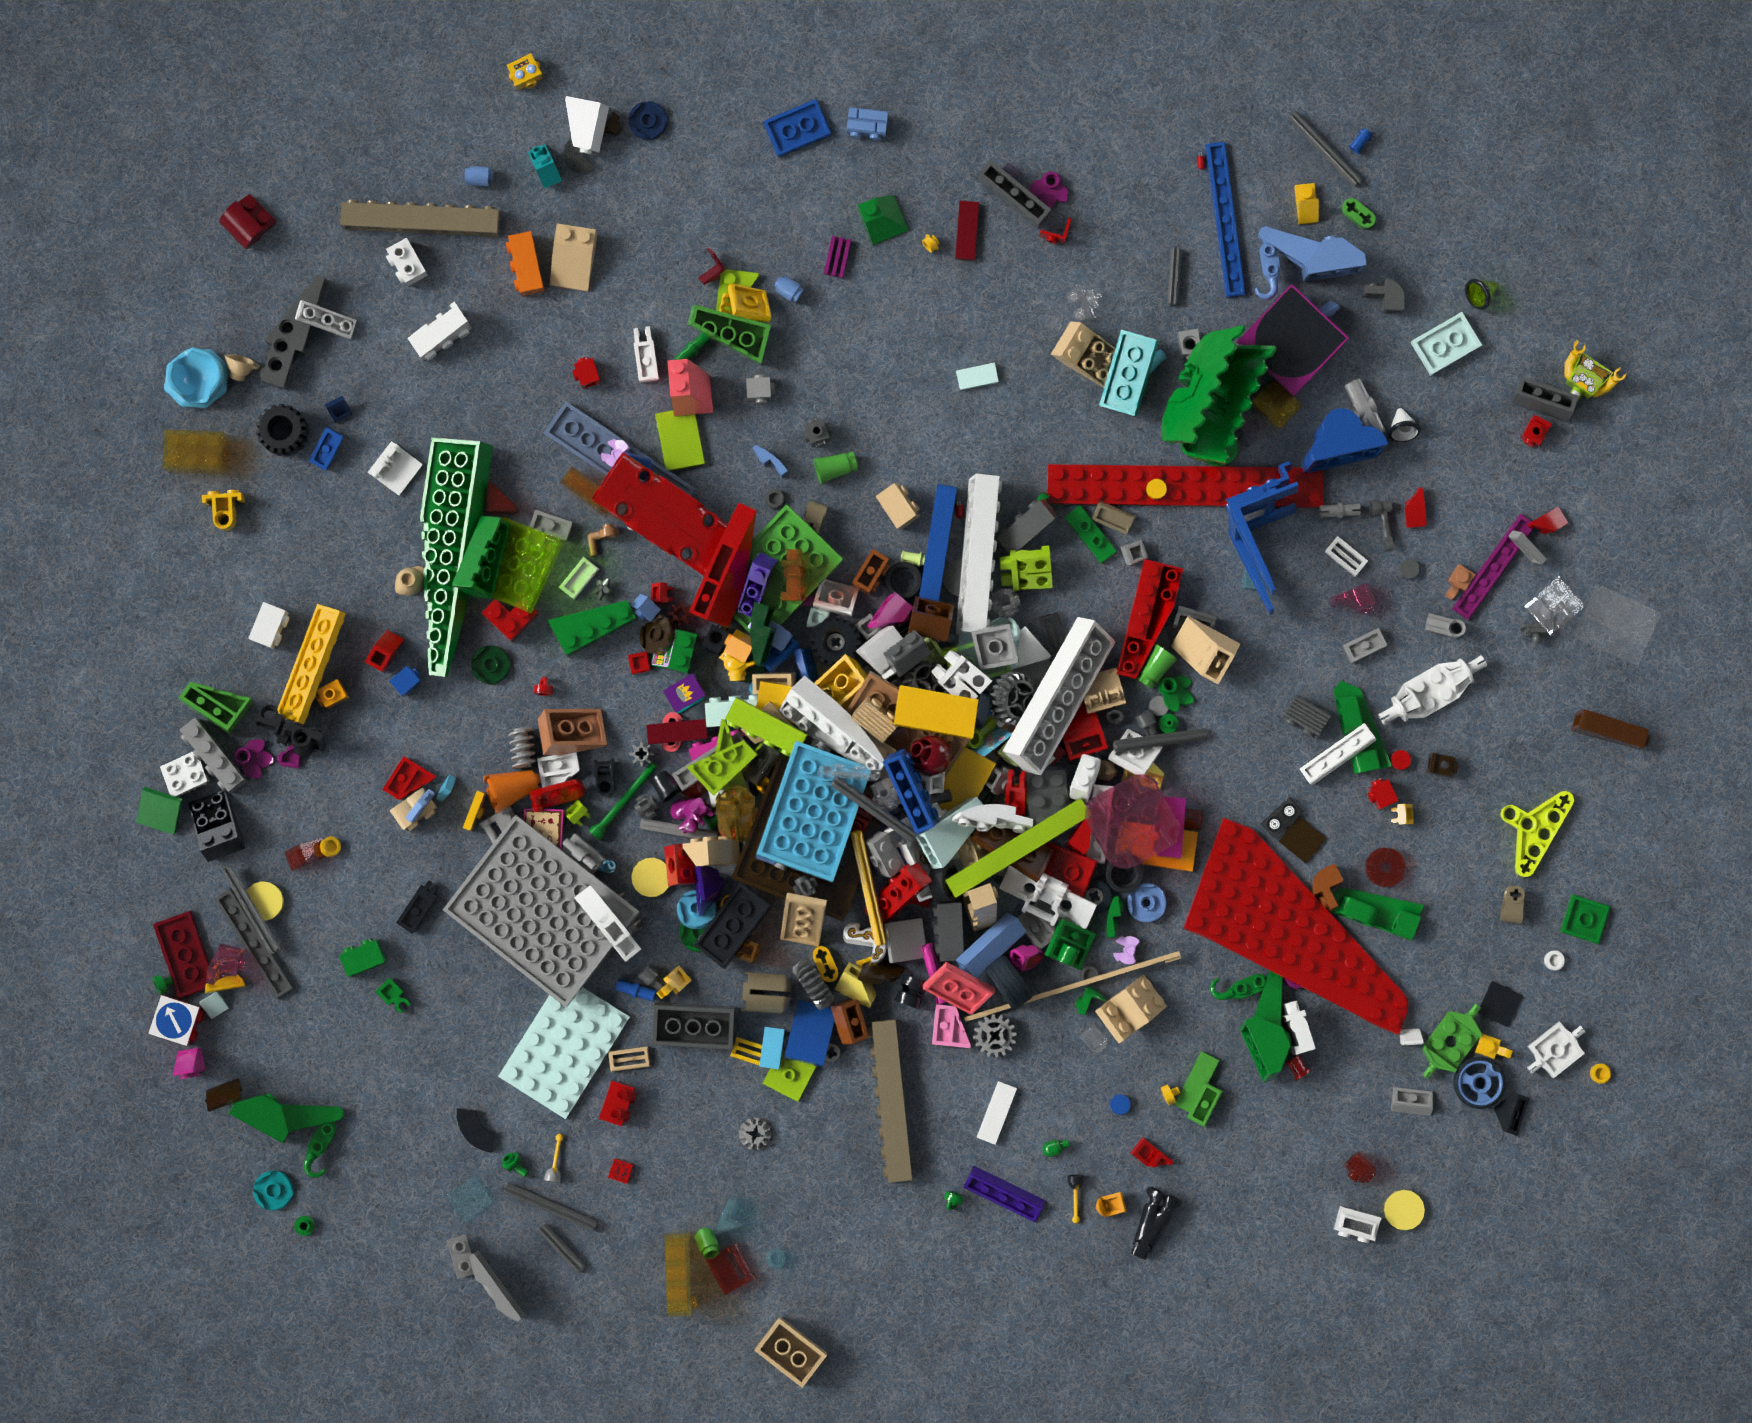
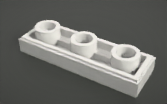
[295,300,357,339]

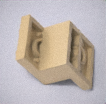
[1095,974,1167,1044]

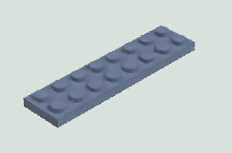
[544,401,696,496]

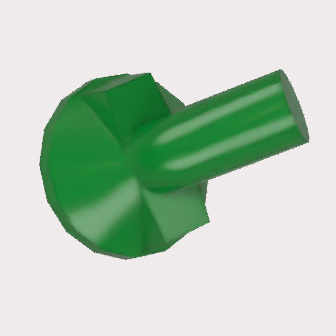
[502,1152,529,1178]

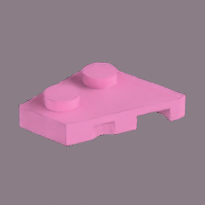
[932,1004,971,1048]

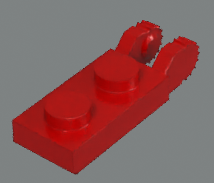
[1005,769,1027,817]

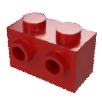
[599,1080,637,1126]

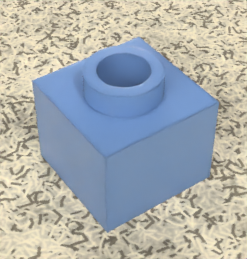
[630,594,661,622]

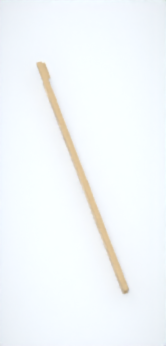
[964,951,1181,1022]

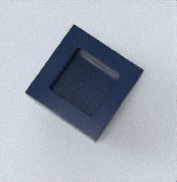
[325,396,352,423]

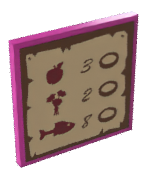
[524,809,564,850]

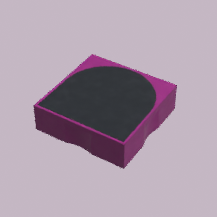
[1237,284,1350,396]

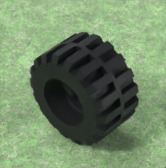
[256,404,309,456]

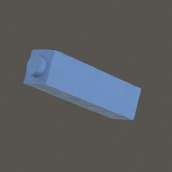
[956,913,1026,978]

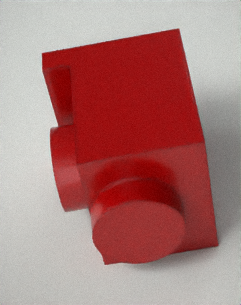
[1520,415,1552,448]

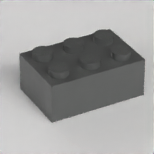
[1026,770,1071,831]

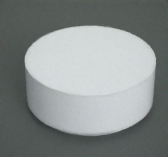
[1544,951,1565,971]

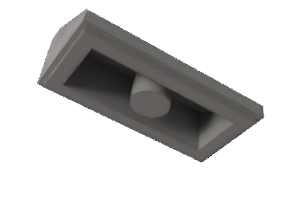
[1391,1087,1433,1116]

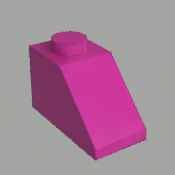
[867,592,913,629]

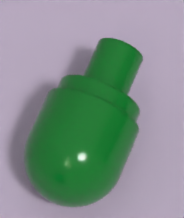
[1042,1139,1070,1157]

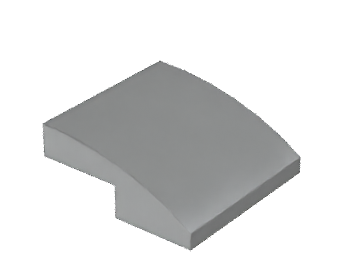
[1017,900,1067,949]

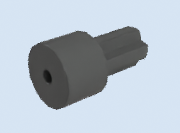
[1135,709,1158,736]
[638,963,667,991]

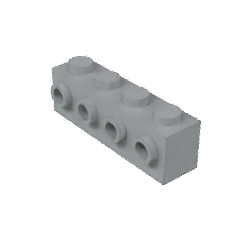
[180,718,248,793]

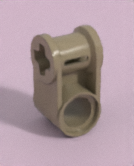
[804,500,828,534]
[1500,885,1525,924]

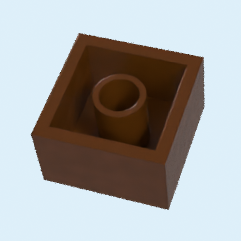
[908,596,954,642]

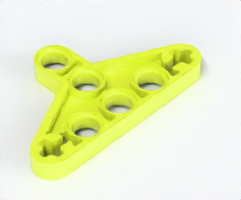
[1501,791,1574,877]

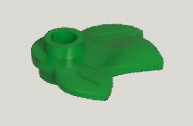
[1158,675,1194,712]

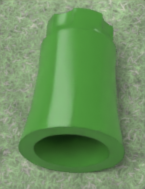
[813,452,858,484]
[1136,644,1178,689]

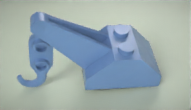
[1255,226,1367,300]

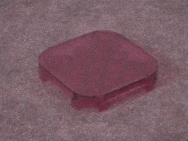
[1085,774,1181,869]

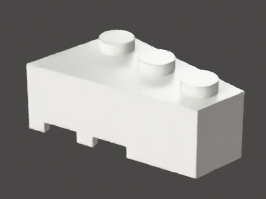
[408,302,472,361]

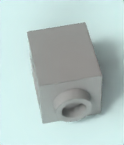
[1177,328,1200,360]

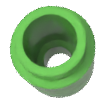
[694,1228,720,1259]

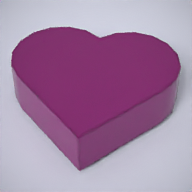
[278,745,301,769]

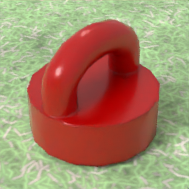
[533,677,553,696]

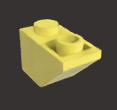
[835,962,876,1008]

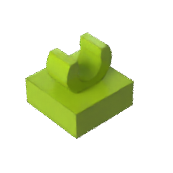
[564,799,590,826]

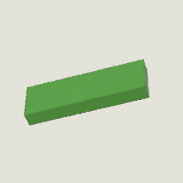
[1174,1051,1219,1112]

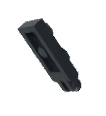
[396,880,439,934]

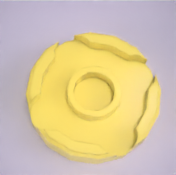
[632,858,669,897]
[247,882,284,921]
[1384,1190,1425,1230]

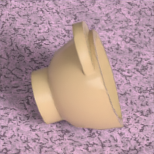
[224,354,260,381]
[395,566,424,595]

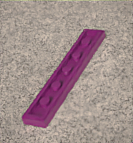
[1452,513,1535,621]

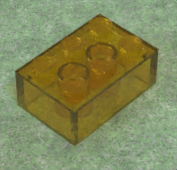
[162,429,228,474]

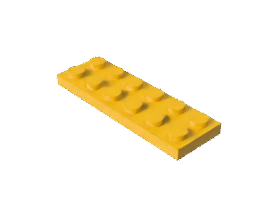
[277,604,346,725]

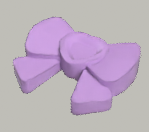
[601,439,630,467]
[1113,936,1140,965]

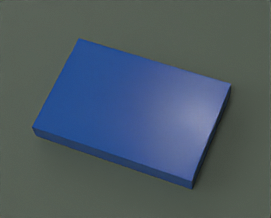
[763,99,832,158]
[784,1000,835,1067]

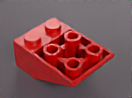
[1061,700,1108,762]

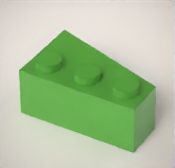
[179,682,254,735]

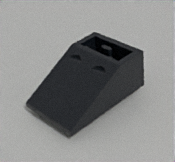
[188,790,245,862]

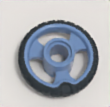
[1453,1057,1506,1109]

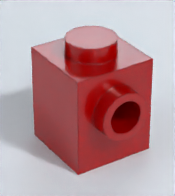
[572,357,601,389]
[1367,778,1399,810]

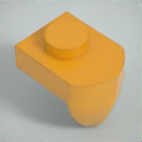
[1096,1192,1127,1217]

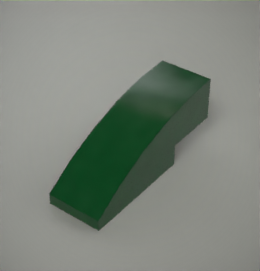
[750,602,777,666]

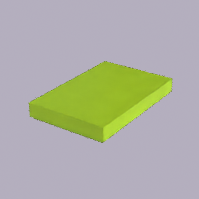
[655,410,705,471]

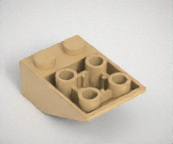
[1051,321,1116,388]
[1171,616,1240,684]

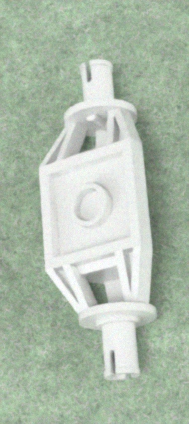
[1378,655,1487,725]

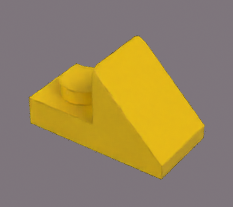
[1294,183,1319,225]

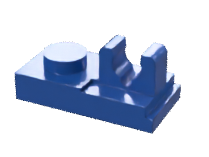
[309,427,344,471]
[765,638,800,673]
[794,648,819,683]

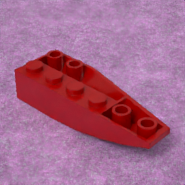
[689,503,757,628]
[1116,559,1183,679]

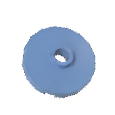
[1127,883,1167,923]

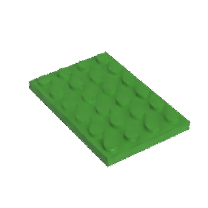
[733,504,844,633]

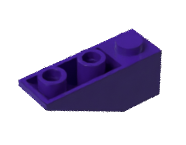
[737,553,778,617]

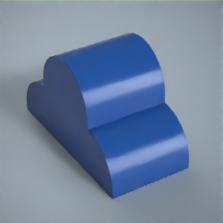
[1302,408,1388,474]

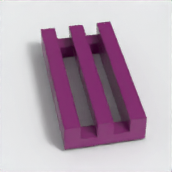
[824,236,851,279]

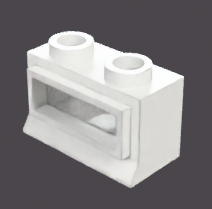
[1334,1206,1381,1243]

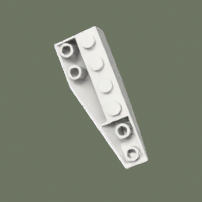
[779,676,884,775]

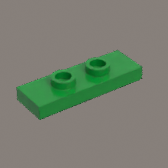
[1064,505,1117,564]

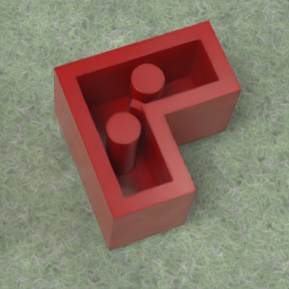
[482,598,540,642]

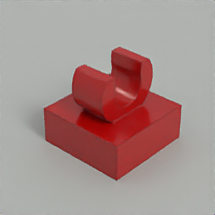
[651,582,673,604]

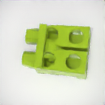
[999,545,1053,591]

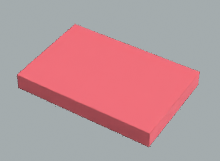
[923,962,995,1015]

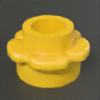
[922,234,940,253]

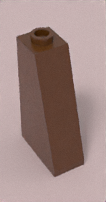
[1571,709,1650,750]

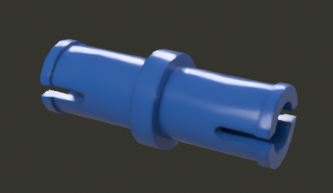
[615,978,657,1002]

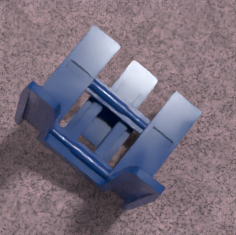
[1226,461,1299,615]

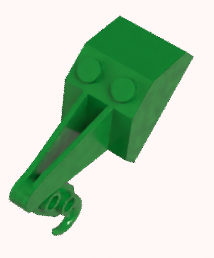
[1210,971,1291,1084]
[227,1093,343,1178]

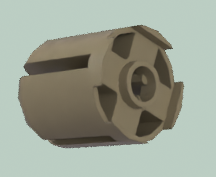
[741,971,791,1014]

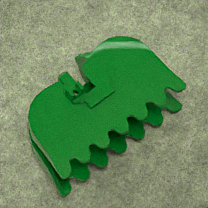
[1161,325,1276,464]

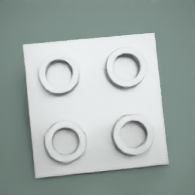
[368,441,423,496]
[160,752,210,798]

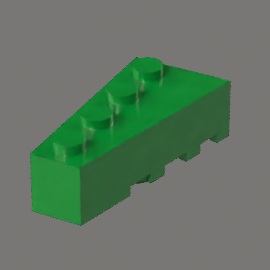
[547,600,637,657]

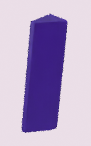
[963,1166,1045,1222]

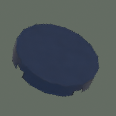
[629,101,667,140]

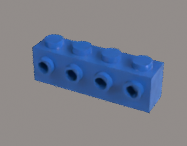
[883,749,939,834]

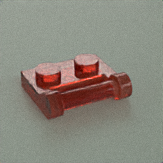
[706,1242,757,1295]

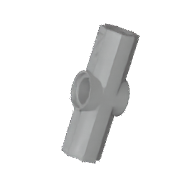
[1344,378,1385,433]

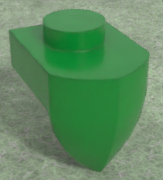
[1075,987,1107,1015]

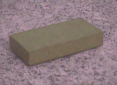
[1092,501,1136,535]

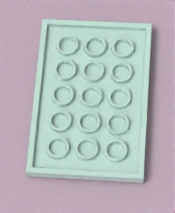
[498,987,630,1119]

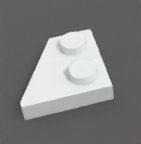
[537,752,580,788]

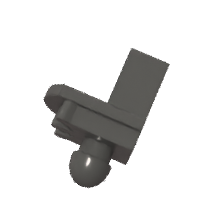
[1520,610,1546,645]

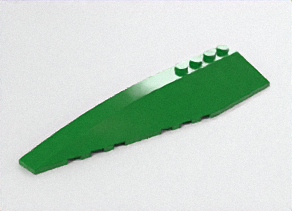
[420,438,493,677]

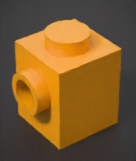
[724,629,752,663]
[316,679,349,709]

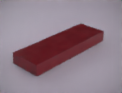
[955,201,979,261]
[646,719,708,745]

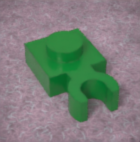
[375,978,411,1013]

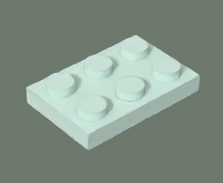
[1410,312,1482,376]

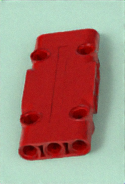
[592,452,728,576]

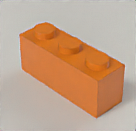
[506,231,545,296]

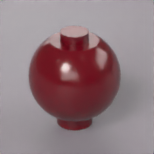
[910,735,952,776]

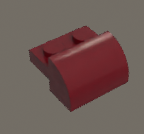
[219,194,276,250]

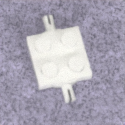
[1527,1022,1585,1078]

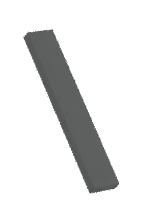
[214,888,295,999]

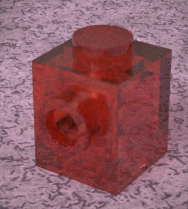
[1343,1151,1376,1183]

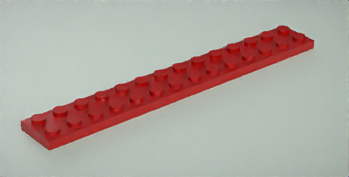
[1047,464,1323,508]

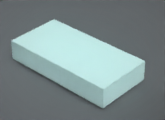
[956,363,999,391]

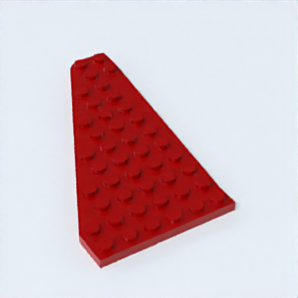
[1183,818,1408,1035]

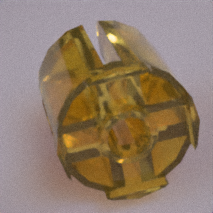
[716,785,756,842]

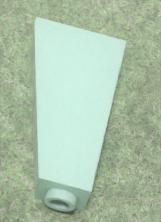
[916,797,983,869]

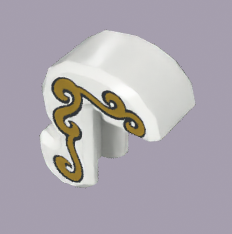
[843,923,887,965]

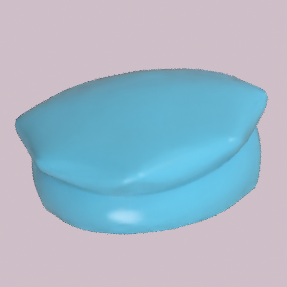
[164,348,229,409]

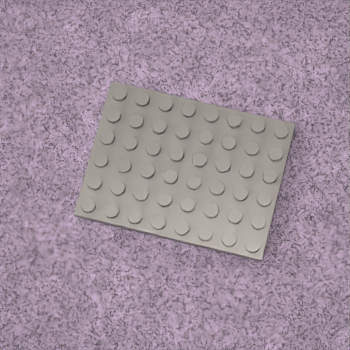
[443,815,640,1008]

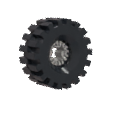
[811,617,861,666]

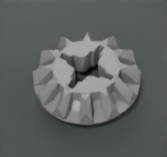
[739,1118,771,1150]

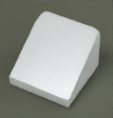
[1400,1028,1424,1045]

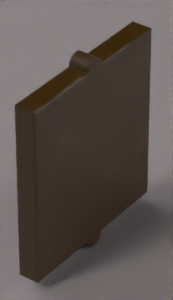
[1278,816,1326,864]
[205,1078,243,1112]

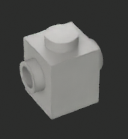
[746,375,775,404]

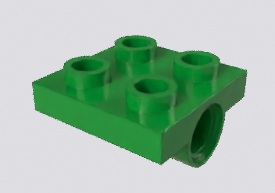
[1045,918,1096,970]

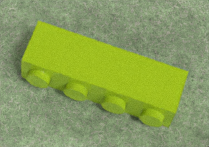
[725,697,808,757]

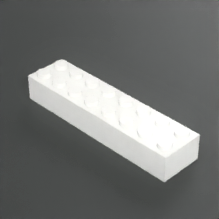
[955,474,1002,637]
[1003,617,1115,776]

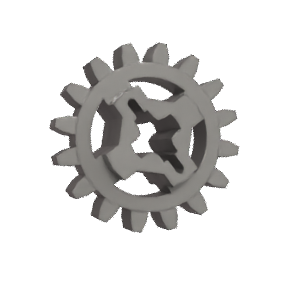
[973,1014,1016,1057]

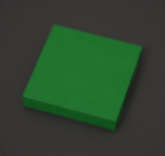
[136,787,182,835]
[1560,894,1610,945]

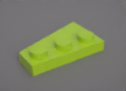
[686,740,757,796]

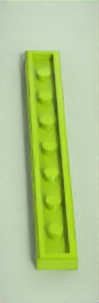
[945,798,1091,898]

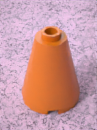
[483,770,541,813]

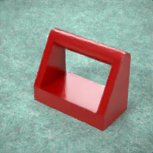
[1064,818,1092,855]

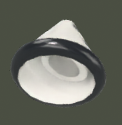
[1388,408,1421,442]

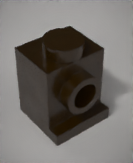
[1426,753,1458,778]

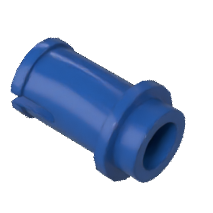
[1349,128,1373,154]

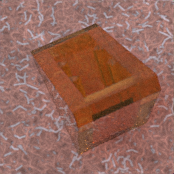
[735,940,762,964]

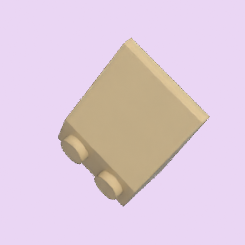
[549,224,598,292]

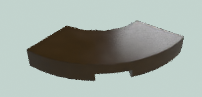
[857,960,905,984]

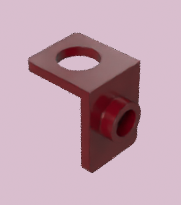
[698,248,726,285]

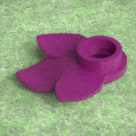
[1029,172,1068,209]
[234,739,274,779]

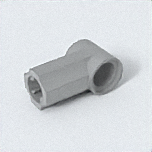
[1425,613,1466,639]

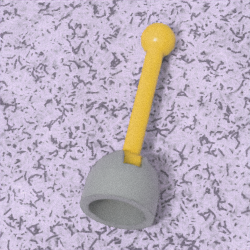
[544,1134,564,1183]

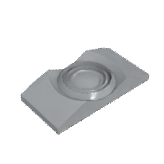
[470,1250,525,1322]

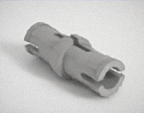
[1319,503,1361,518]

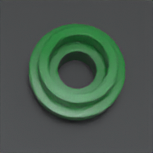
[294,1216,315,1236]

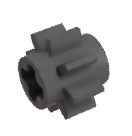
[634,794,659,819]
[793,874,818,897]

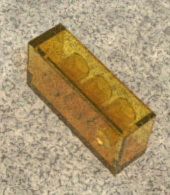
[664,1231,697,1317]

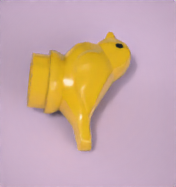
[719,652,756,681]

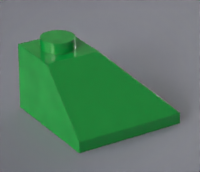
[858,195,909,245]

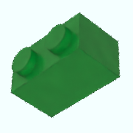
[339,938,387,977]

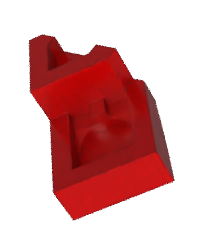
[1405,487,1426,528]
[1527,506,1568,535]
[1130,1137,1174,1168]

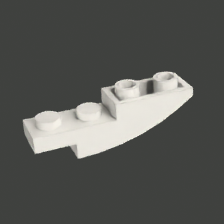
[951,804,1033,833]
[574,885,641,962]

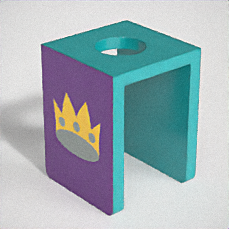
[663,673,707,714]

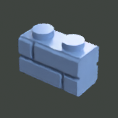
[847,107,888,141]

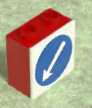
[148,995,204,1046]

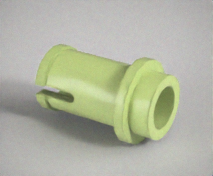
[900,551,926,568]

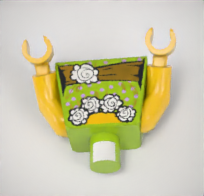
[1564,340,1627,402]

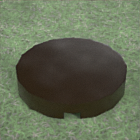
[639,615,675,654]

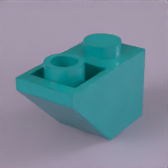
[528,144,562,189]

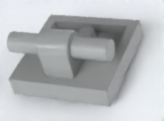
[562,833,606,875]

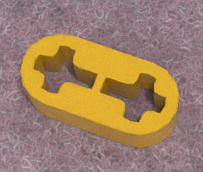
[813,946,838,982]

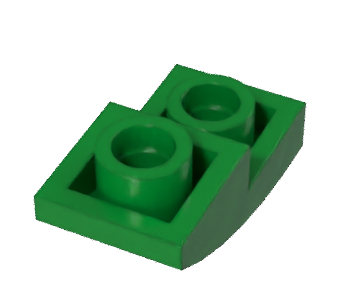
[1106,896,1124,938]

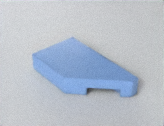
[405,789,435,823]

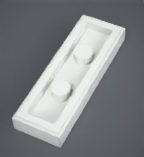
[977,1081,1017,1145]

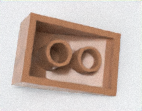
[538,709,607,755]

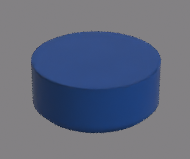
[1110,1094,1130,1115]

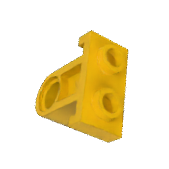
[202,490,245,531]

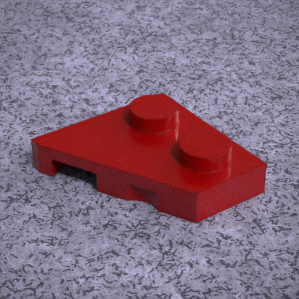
[382,756,437,800]

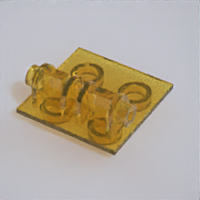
[1252,379,1303,429]

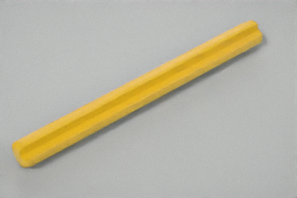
[851,830,886,945]

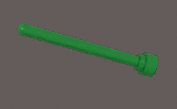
[588,762,657,841]

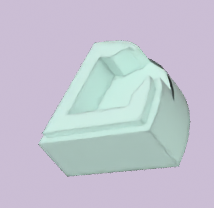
[806,607,830,627]

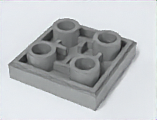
[884,918,926,963]

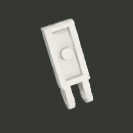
[633,326,659,383]

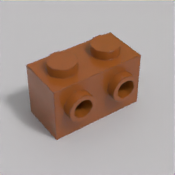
[852,549,890,595]
[830,999,869,1044]

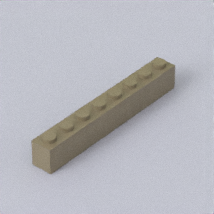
[340,199,500,237]
[868,1020,912,1183]

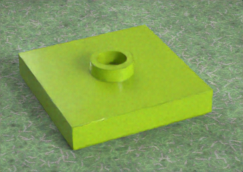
[762,1049,816,1102]

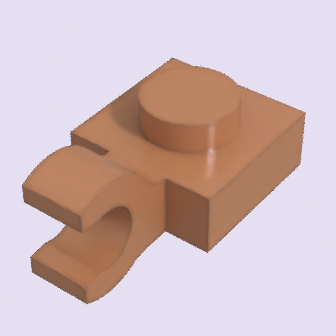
[1445,564,1476,600]

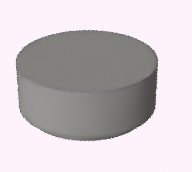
[1149,696,1168,716]

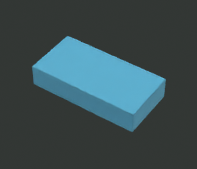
[759,1027,785,1069]

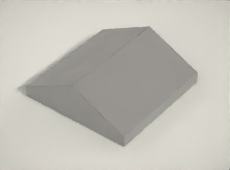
[971,624,1019,670]

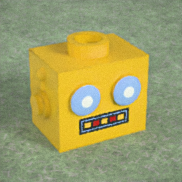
[507,53,543,90]

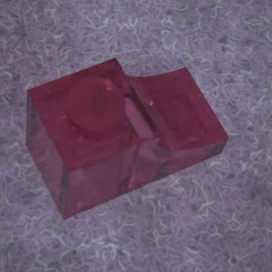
[1329,582,1377,615]
[206,944,245,985]

